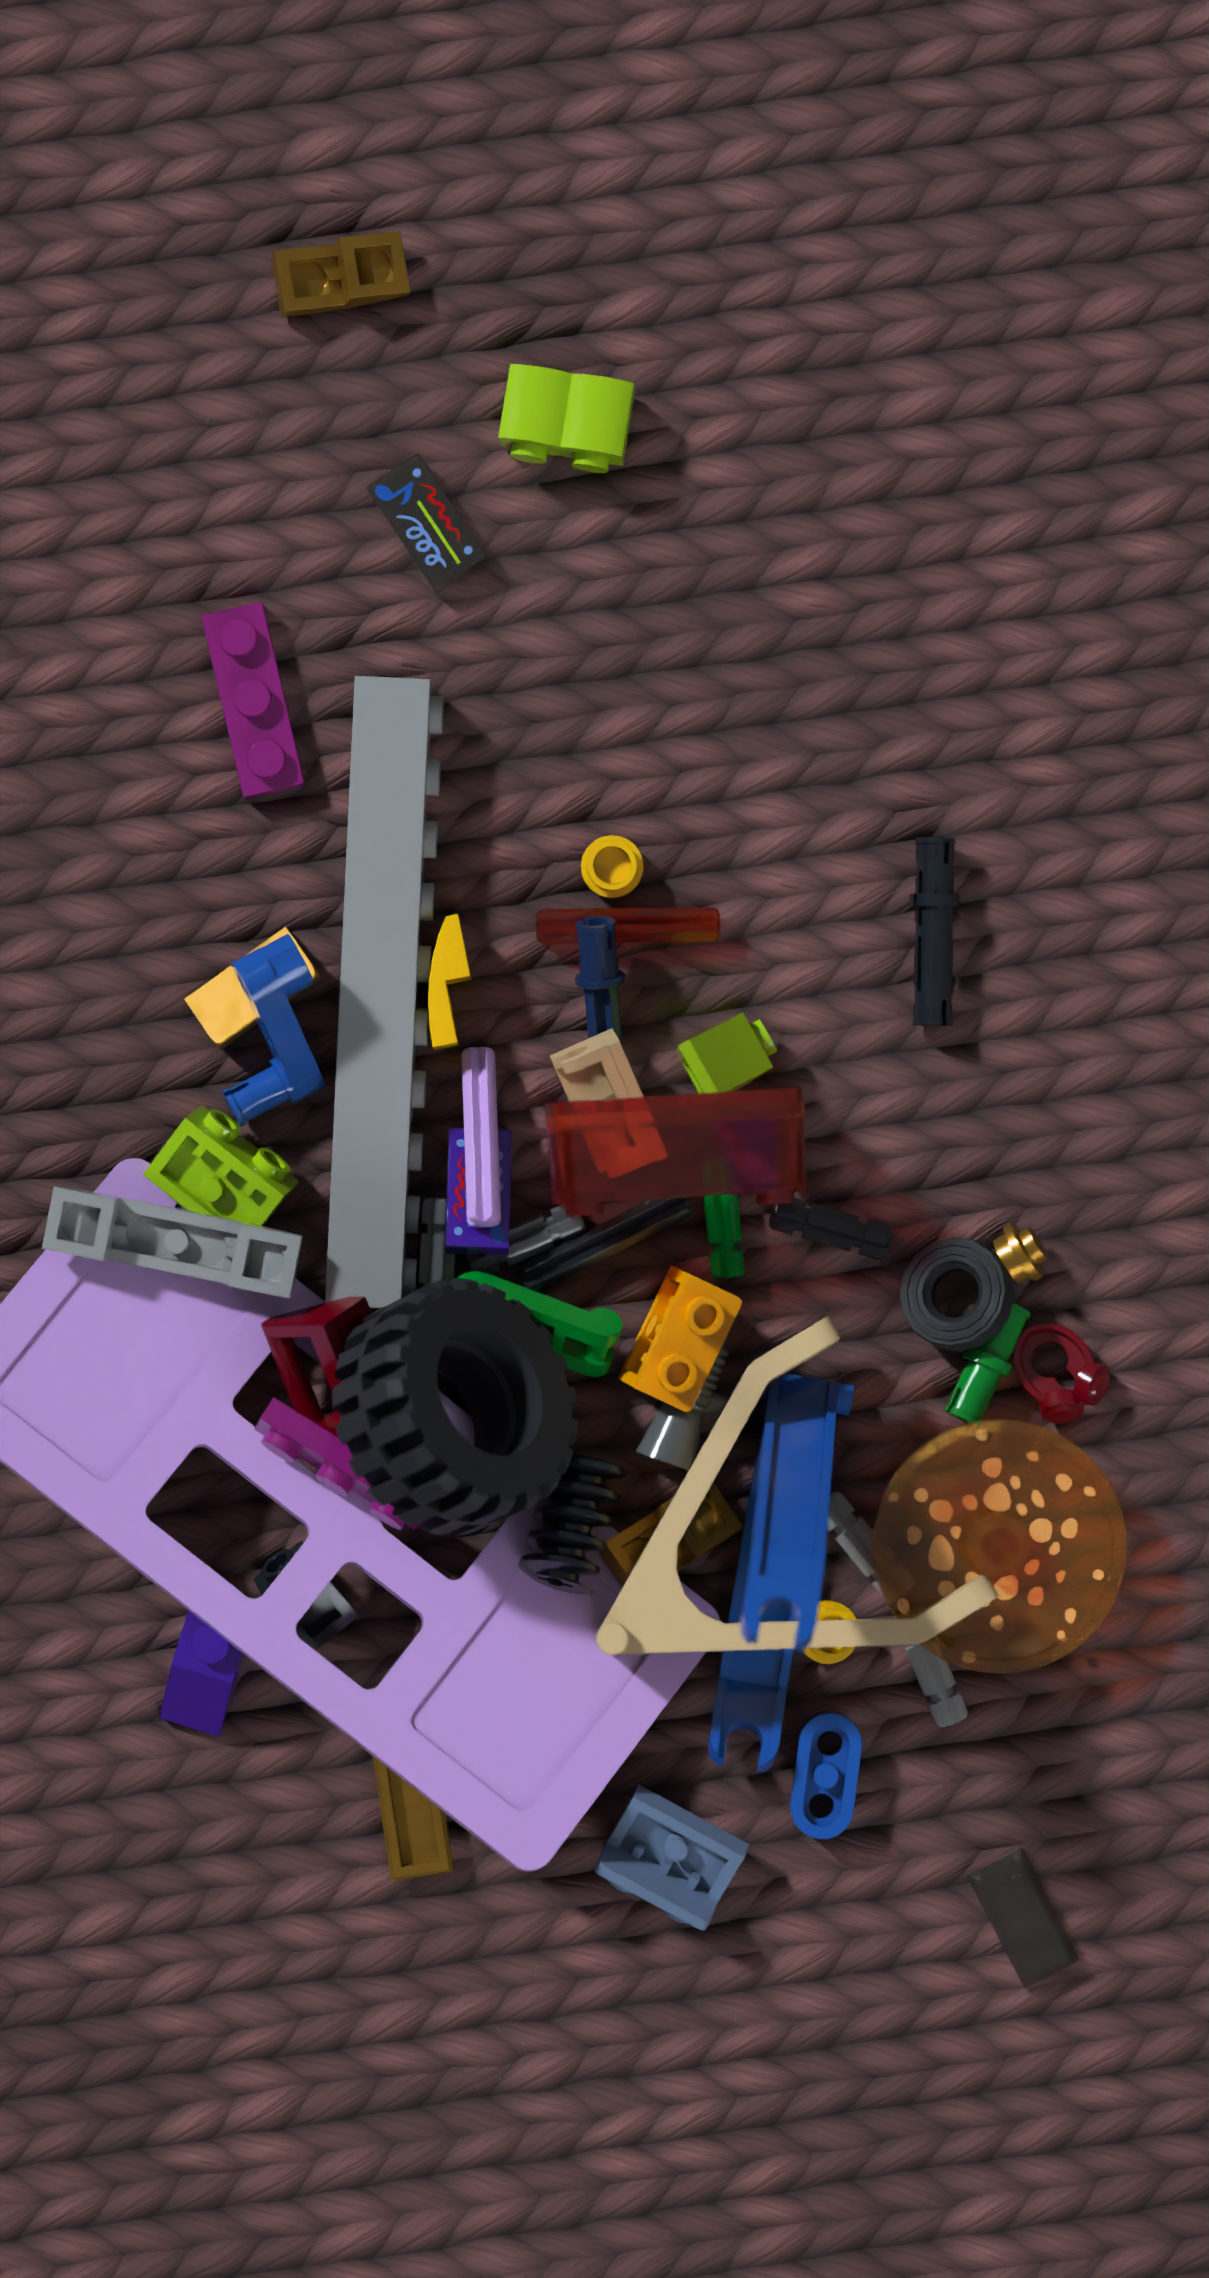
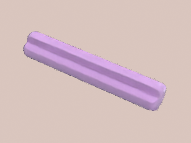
[462,1047,501,1228]

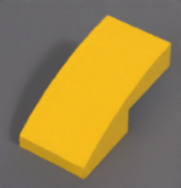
[428,914,472,1050]

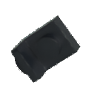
[254,1541,359,1651]

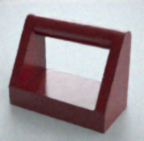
[261,1296,372,1437]

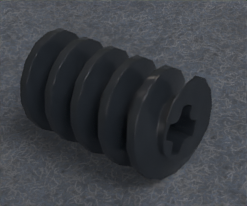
[518,1454,627,1595]

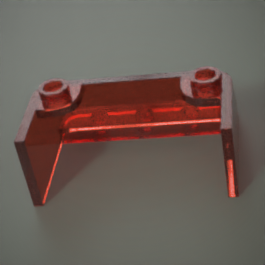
[545,1085,806,1216]

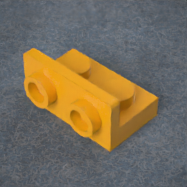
[617,1265,742,1412]

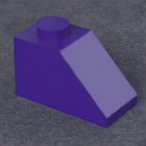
[159,1610,245,1737]

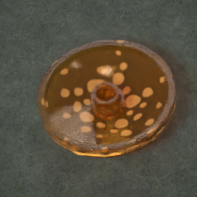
[872,1419,1127,1674]

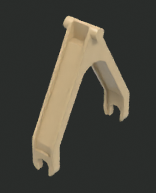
[596,1316,999,1655]

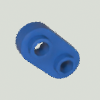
[790,1711,862,1839]

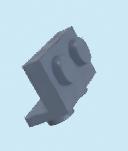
[594,1784,749,1931]

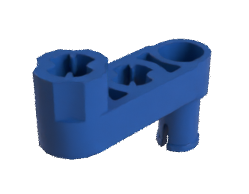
[221,934,326,1127]

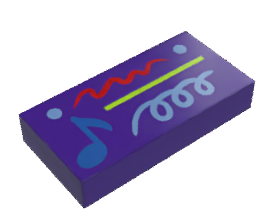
[446,1128,512,1255]

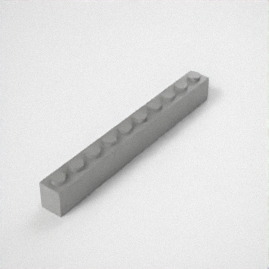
[325,676,444,1308]

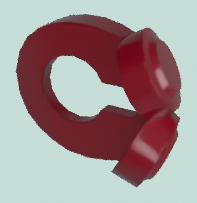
[1013,1323,1110,1424]

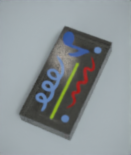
[366,453,487,594]

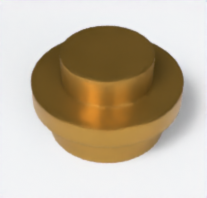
[993,1222,1048,1283]

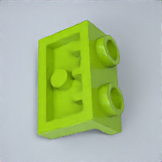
[143,1106,299,1226]

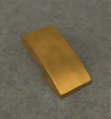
[271,231,410,318]
[598,1482,744,1588]

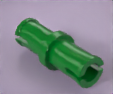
[943,1303,1031,1427]

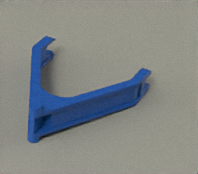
[708,1373,854,1772]

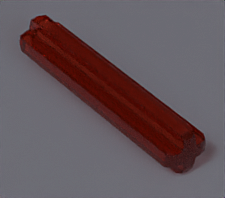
[536,907,720,944]

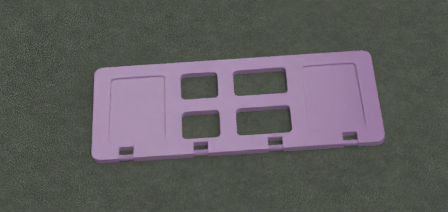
[0,1158,720,1871]

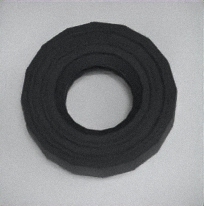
[900,1237,1014,1351]

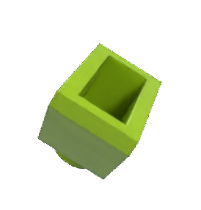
[676,1012,777,1106]

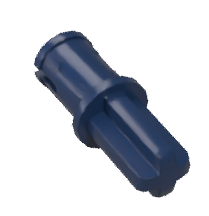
[575,916,625,1039]

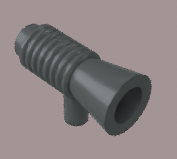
[635,1337,730,1470]

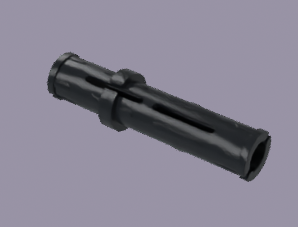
[910,837,960,1026]

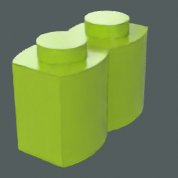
[498,364,635,473]

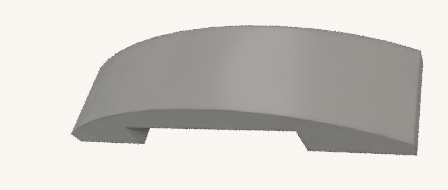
[42,1186,303,1299]

